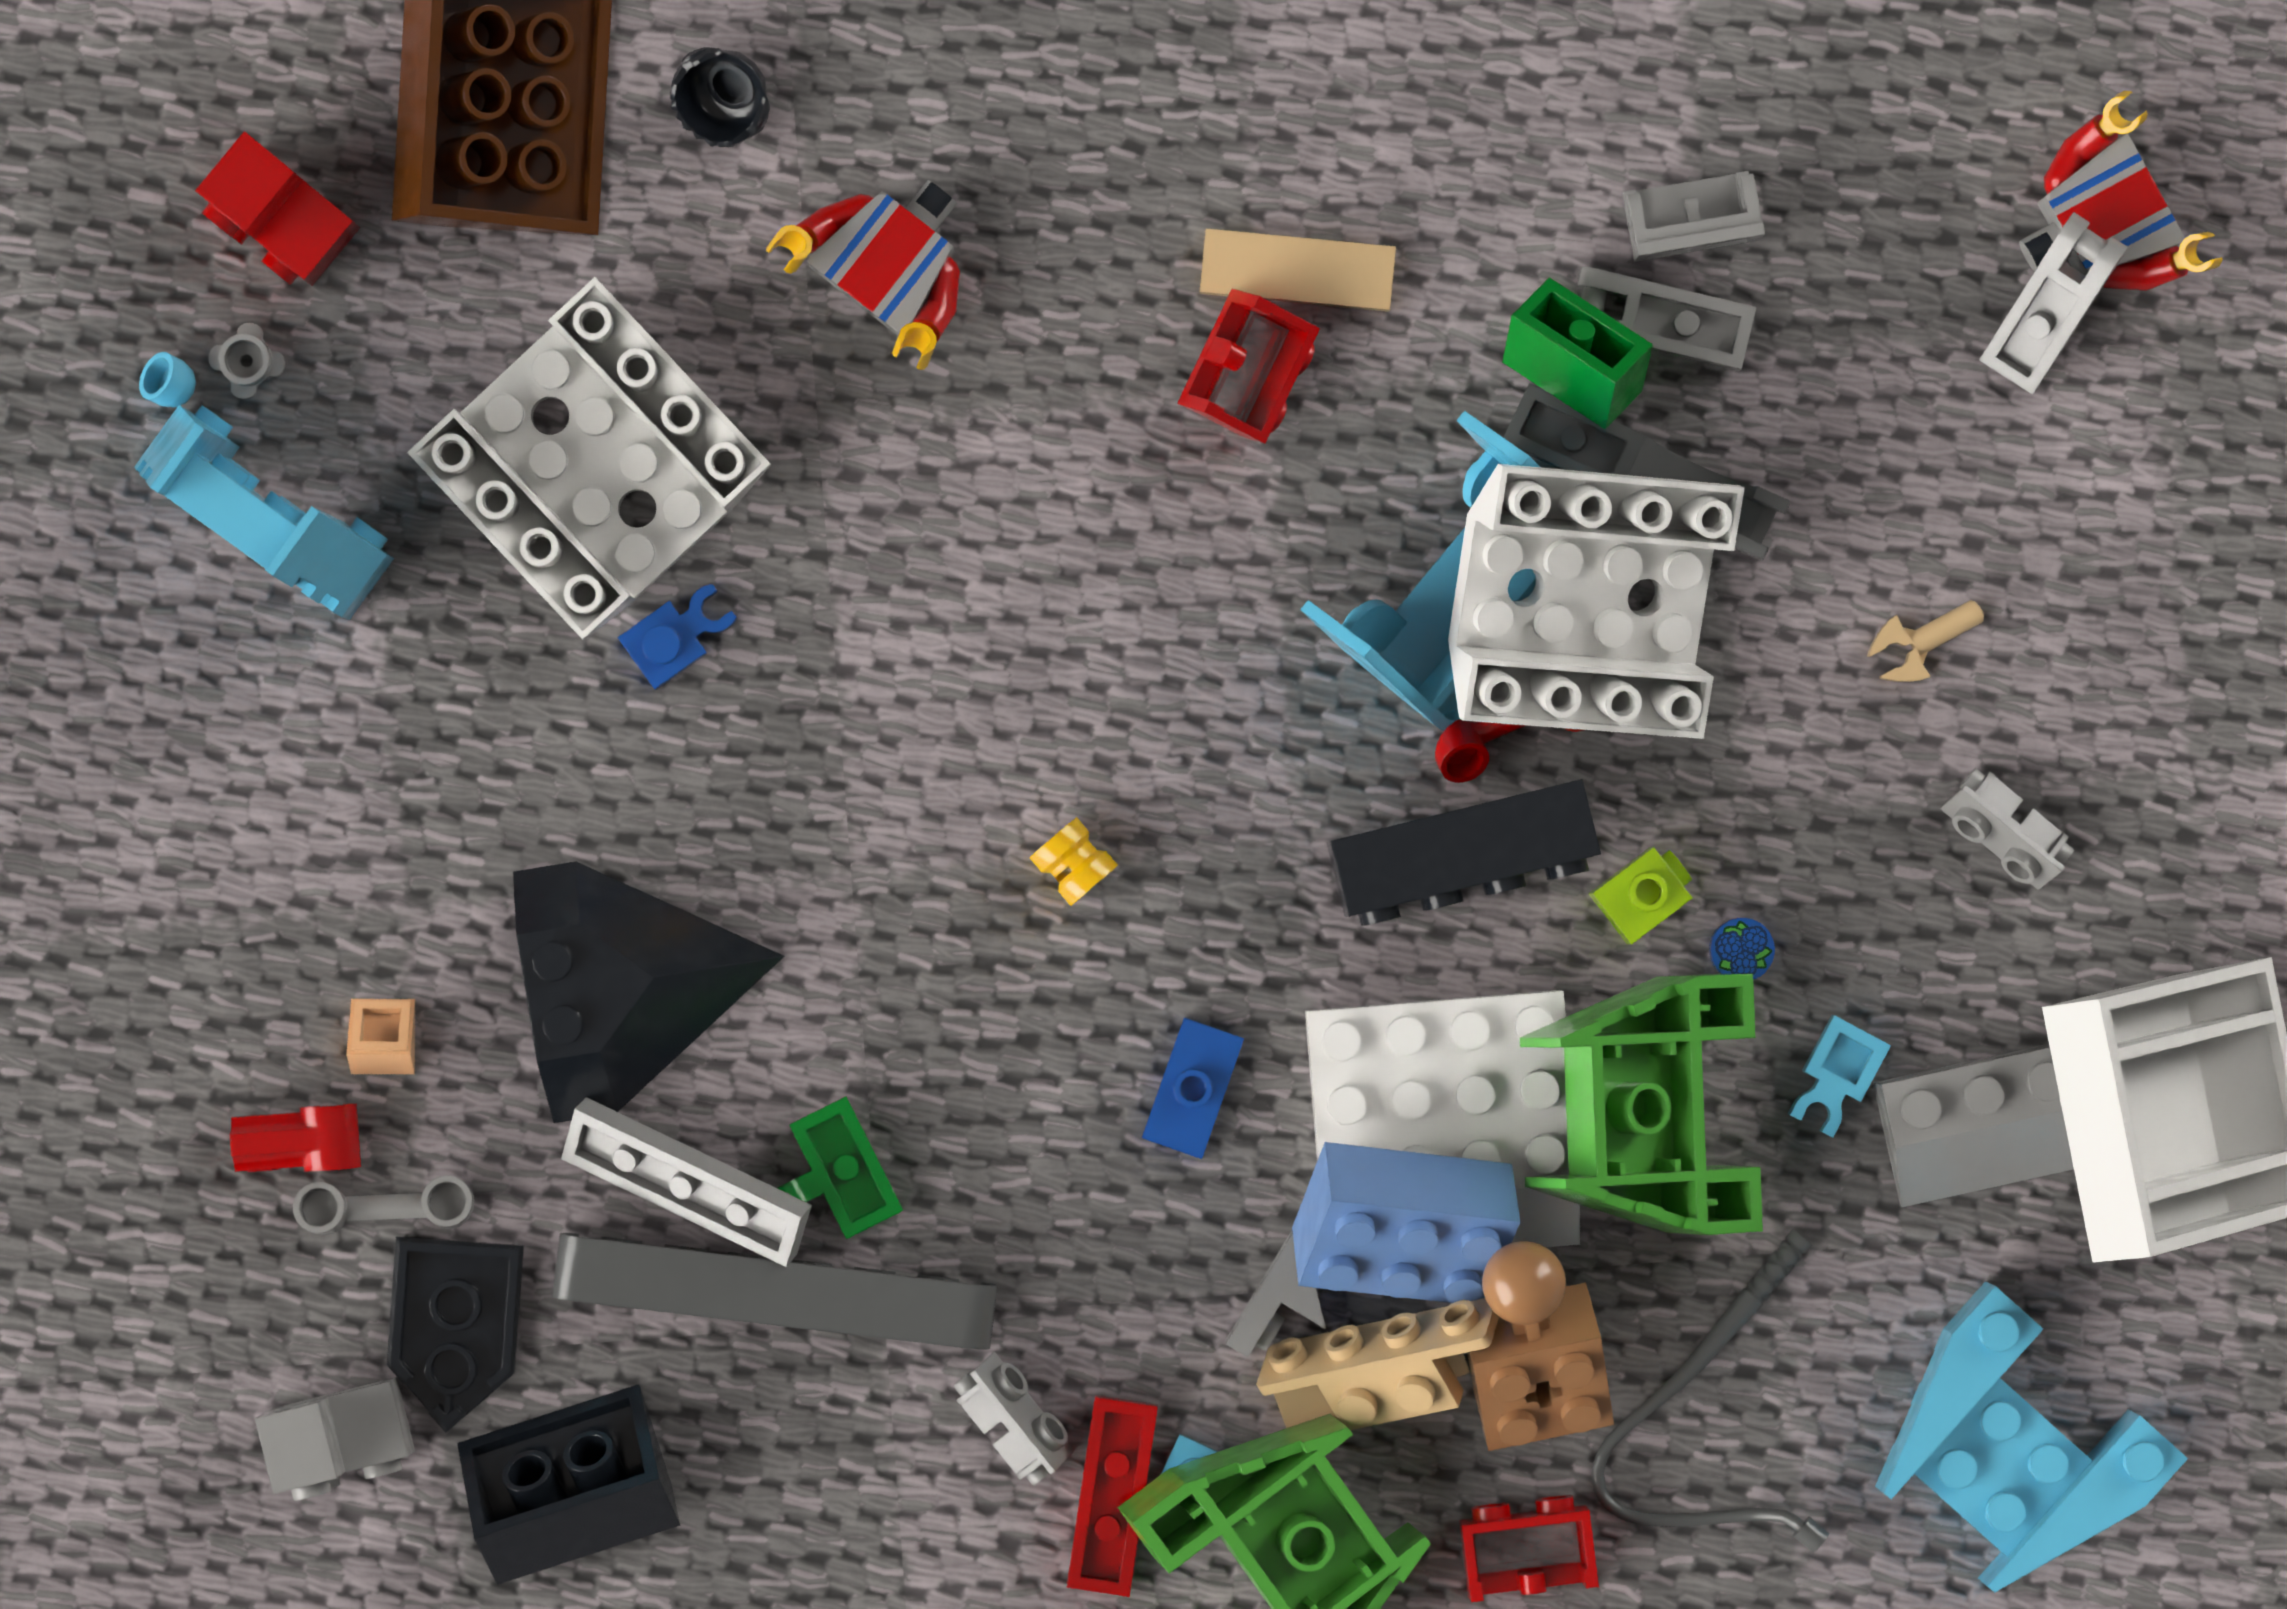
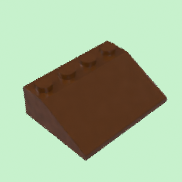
[392,0,612,236]

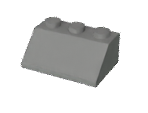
[1873,1044,2074,1207]

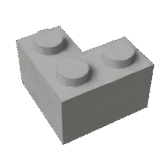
[255,1377,415,1501]

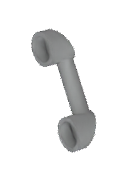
[293,1175,474,1235]

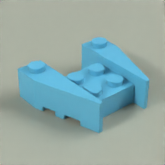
[134,405,394,620]
[1875,1281,2188,1593]

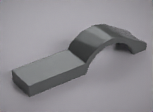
[1503,383,1791,560]

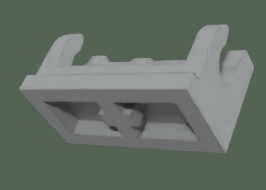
[1622,171,1765,262]

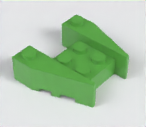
[1520,974,1763,1235]
[1117,1414,1431,1609]

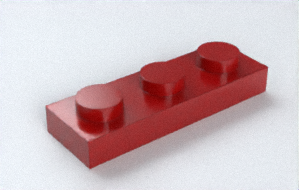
[1066,1395,1158,1597]

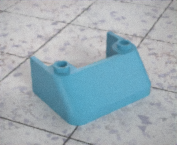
[1300,411,1540,731]

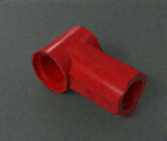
[230,1103,361,1172]

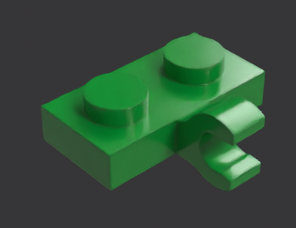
[777,1096,904,1239]

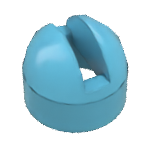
[139,352,196,407]

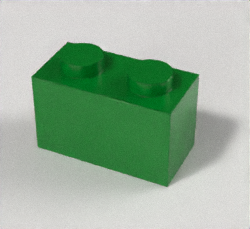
[1502,277,1653,429]

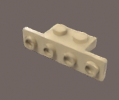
[1256,1298,1499,1430]

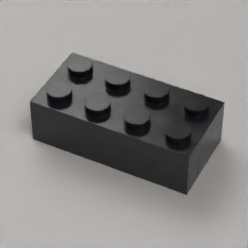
[1326,779,1601,926]

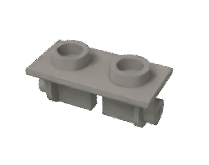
[1940,768,2074,890]
[953,1352,1074,1486]

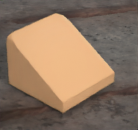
[346,999,415,1074]

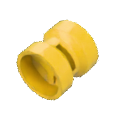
[1029,817,1118,906]

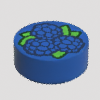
[1709,918,1775,980]

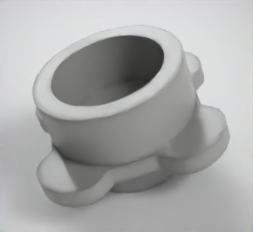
[209,323,286,399]

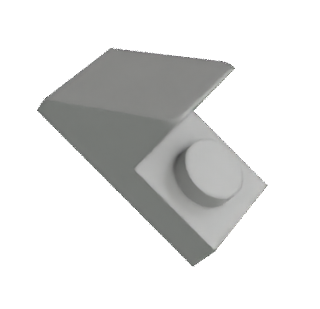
[1225,1231,1326,1357]

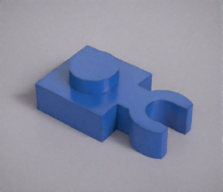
[617,584,737,690]

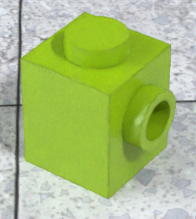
[1588,847,1693,945]

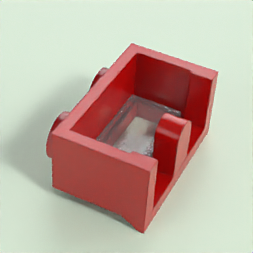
[1177,288,1320,444]
[1459,1495,1599,1602]

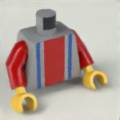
[2019,90,2223,291]
[766,180,960,370]

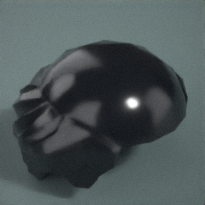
[670,47,770,147]

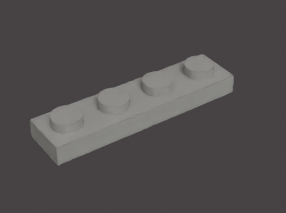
[561,1097,812,1267]

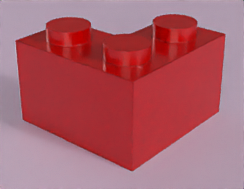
[195,131,361,286]

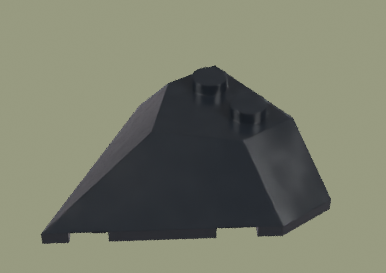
[513,861,785,1123]

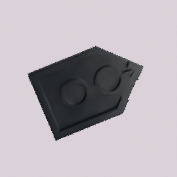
[387,1236,524,1433]

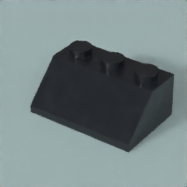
[457,1384,680,1585]

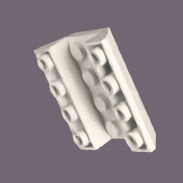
[407,277,771,640]
[1448,464,1744,739]

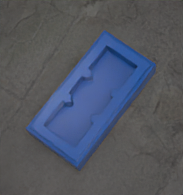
[1142,1017,1244,1159]

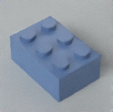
[1292,1142,1520,1303]

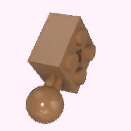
[1467,1241,1614,1451]

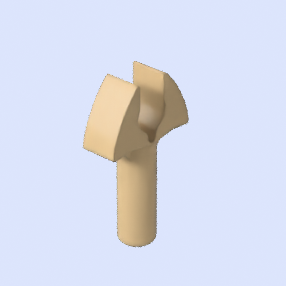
[1867,600,1984,682]

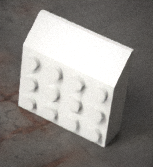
[2042,957,2287,1262]
[1305,990,1580,1247]

